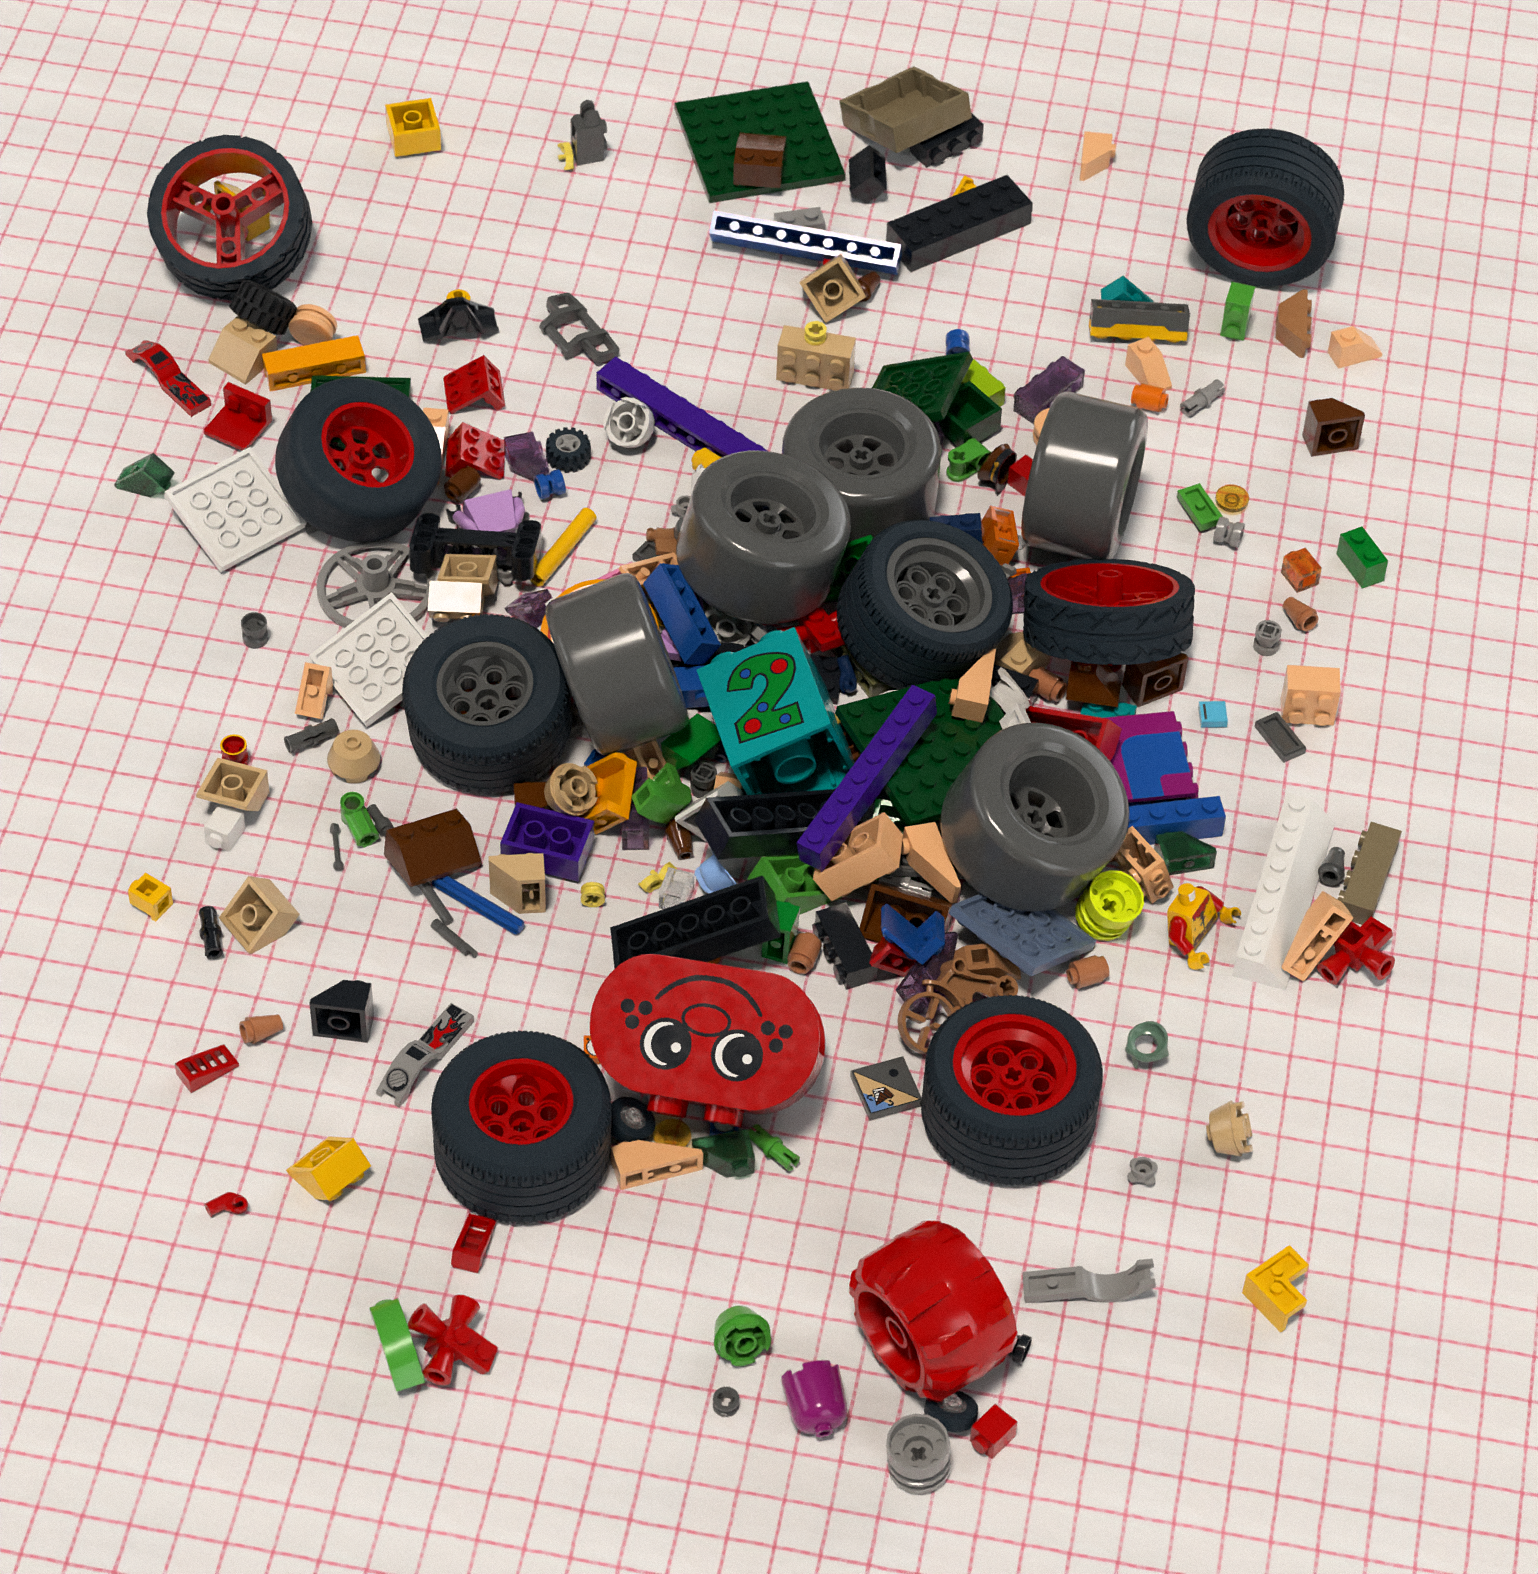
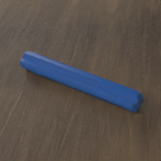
[432,876,524,935]

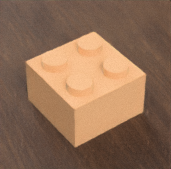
[1281,665,1341,726]

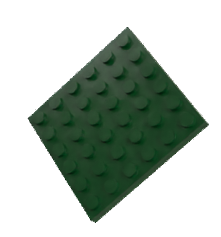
[674,81,846,203]
[835,676,1015,826]

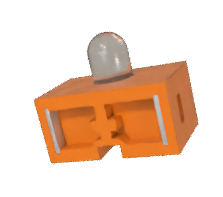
[981,505,1026,566]

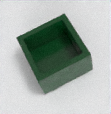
[932,380,1002,447]

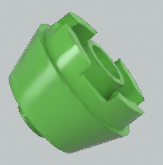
[714,1306,771,1366]

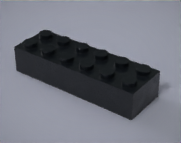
[886,175,1033,272]
[695,789,862,860]
[610,875,781,969]

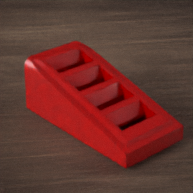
[175,1044,239,1093]
[451,1213,497,1273]

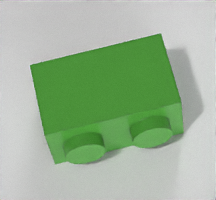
[1220,282,1255,341]

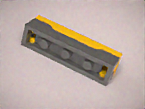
[1088,299,1190,343]

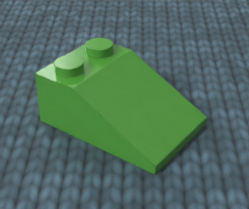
[747,854,843,914]

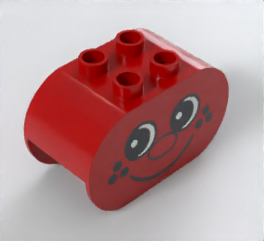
[590,954,825,1128]

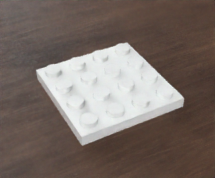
[164,447,307,572]
[309,592,429,727]

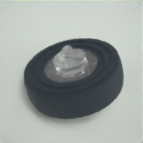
[611,1097,656,1142]
[924,1390,978,1432]

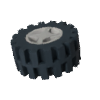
[546,427,591,473]

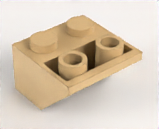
[488,853,546,914]

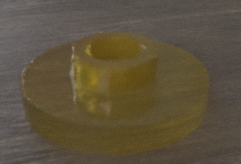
[1215,484,1249,512]
[653,1119,691,1147]

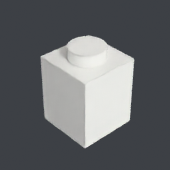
[204,804,245,852]

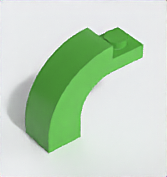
[631,762,692,823]
[369,1298,425,1392]

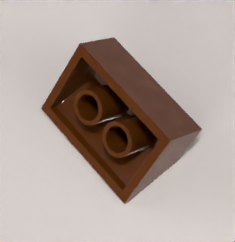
[384,808,482,887]
[859,880,954,960]

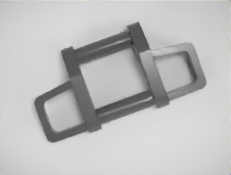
[539,293,620,363]

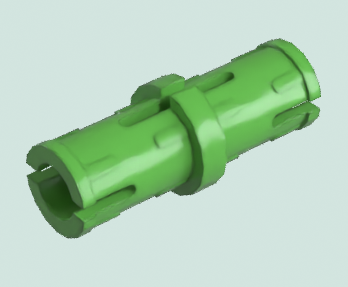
[747,1124,800,1171]

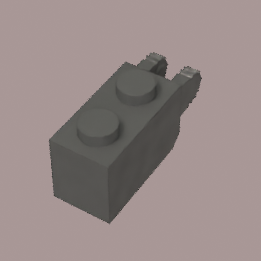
[570,99,607,166]

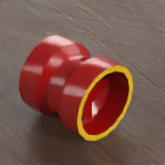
[220,734,249,765]

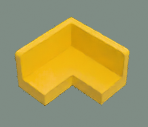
[1242,1245,1309,1332]

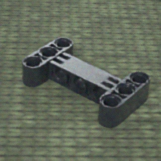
[409,513,542,581]

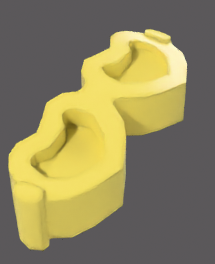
[557,142,574,170]
[638,862,677,893]

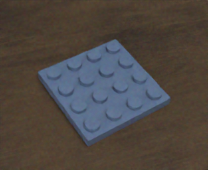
[949,893,1096,977]

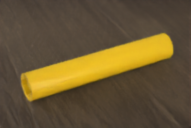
[530,508,597,587]

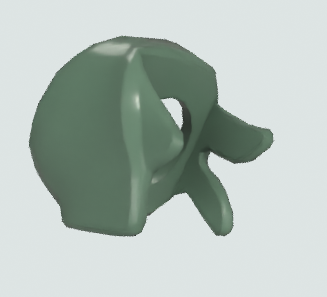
[1125,1021,1169,1069]

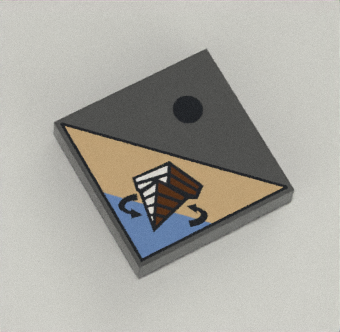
[850,1056,922,1121]

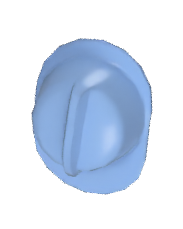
[694,849,737,894]

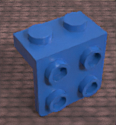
[881,904,945,965]

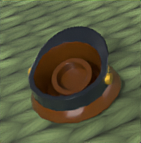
[977,444,1017,492]

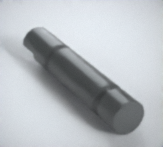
[431,919,478,957]

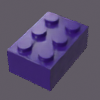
[500,802,594,882]

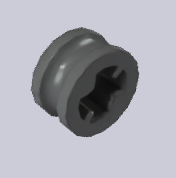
[713,1386,739,1417]

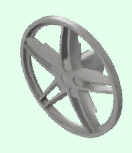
[316,540,435,628]

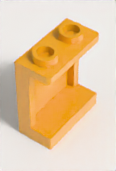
[577,752,637,835]

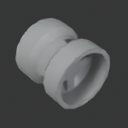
[1213,517,1245,548]
[1253,620,1282,656]

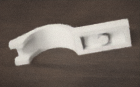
[990,667,1031,729]

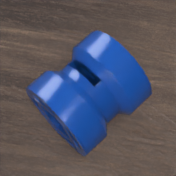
[945,329,970,355]
[534,469,566,500]

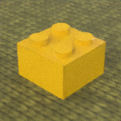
[385,98,441,157]

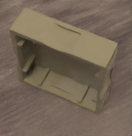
[839,66,972,153]

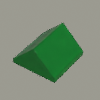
[661,713,721,769]

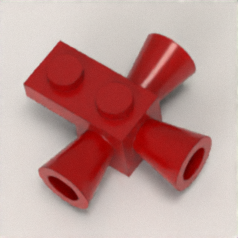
[776,607,845,653]
[1317,916,1395,985]
[408,1295,498,1385]

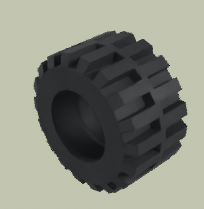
[229,280,297,335]

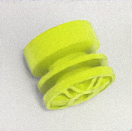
[1075,870,1144,941]

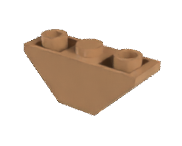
[1275,289,1312,358]
[935,943,1021,980]

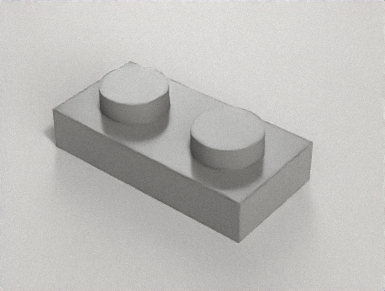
[774,207,825,230]

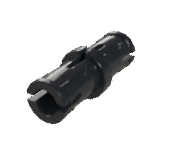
[199,906,223,959]

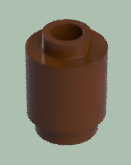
[444,466,481,502]

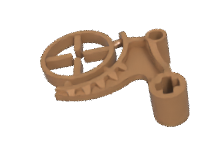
[897,958,1018,1054]

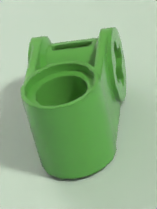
[946,438,991,482]

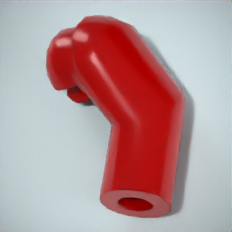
[204,1192,248,1216]

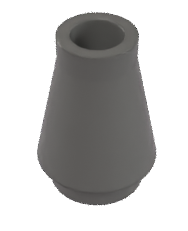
[1318,847,1345,886]

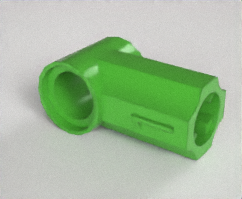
[340,792,379,848]

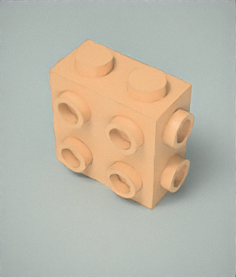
[1114,826,1174,903]

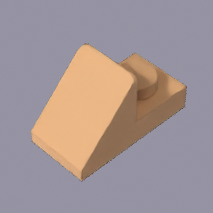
[295,662,333,719]

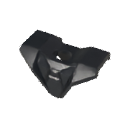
[418,297,499,342]

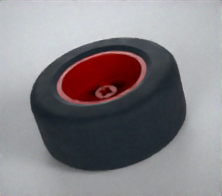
[275,378,442,542]

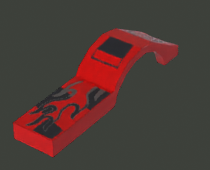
[125,340,211,417]

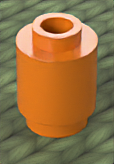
[1131,383,1169,412]

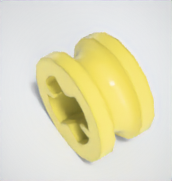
[804,321,827,345]
[581,882,605,907]

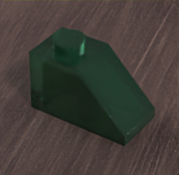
[114,453,175,497]
[1154,831,1217,875]
[692,1129,755,1178]

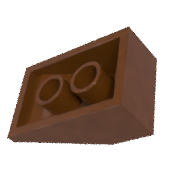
[733,133,786,188]

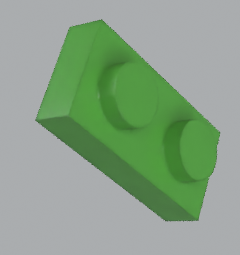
[1177,483,1223,531]

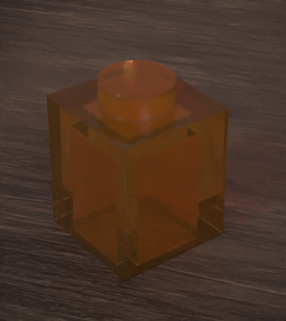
[1281,547,1322,593]

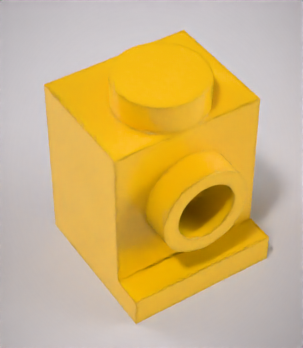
[128,872,173,922]

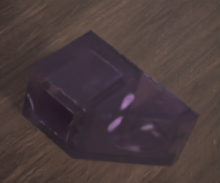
[504,431,549,482]

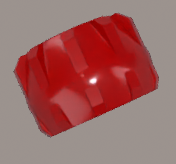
[849,1220,1018,1402]

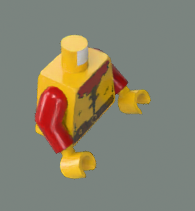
[1167,883,1241,970]

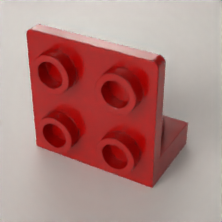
[443,355,505,414]
[204,382,272,451]
[445,422,505,479]

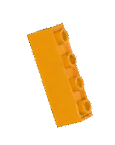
[262,335,366,392]

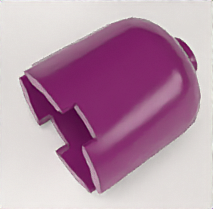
[781,1360,847,1437]

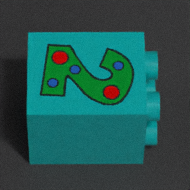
[697,627,855,795]

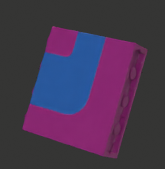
[1105,711,1199,803]

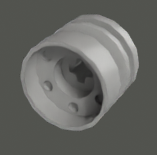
[886,1414,951,1494]

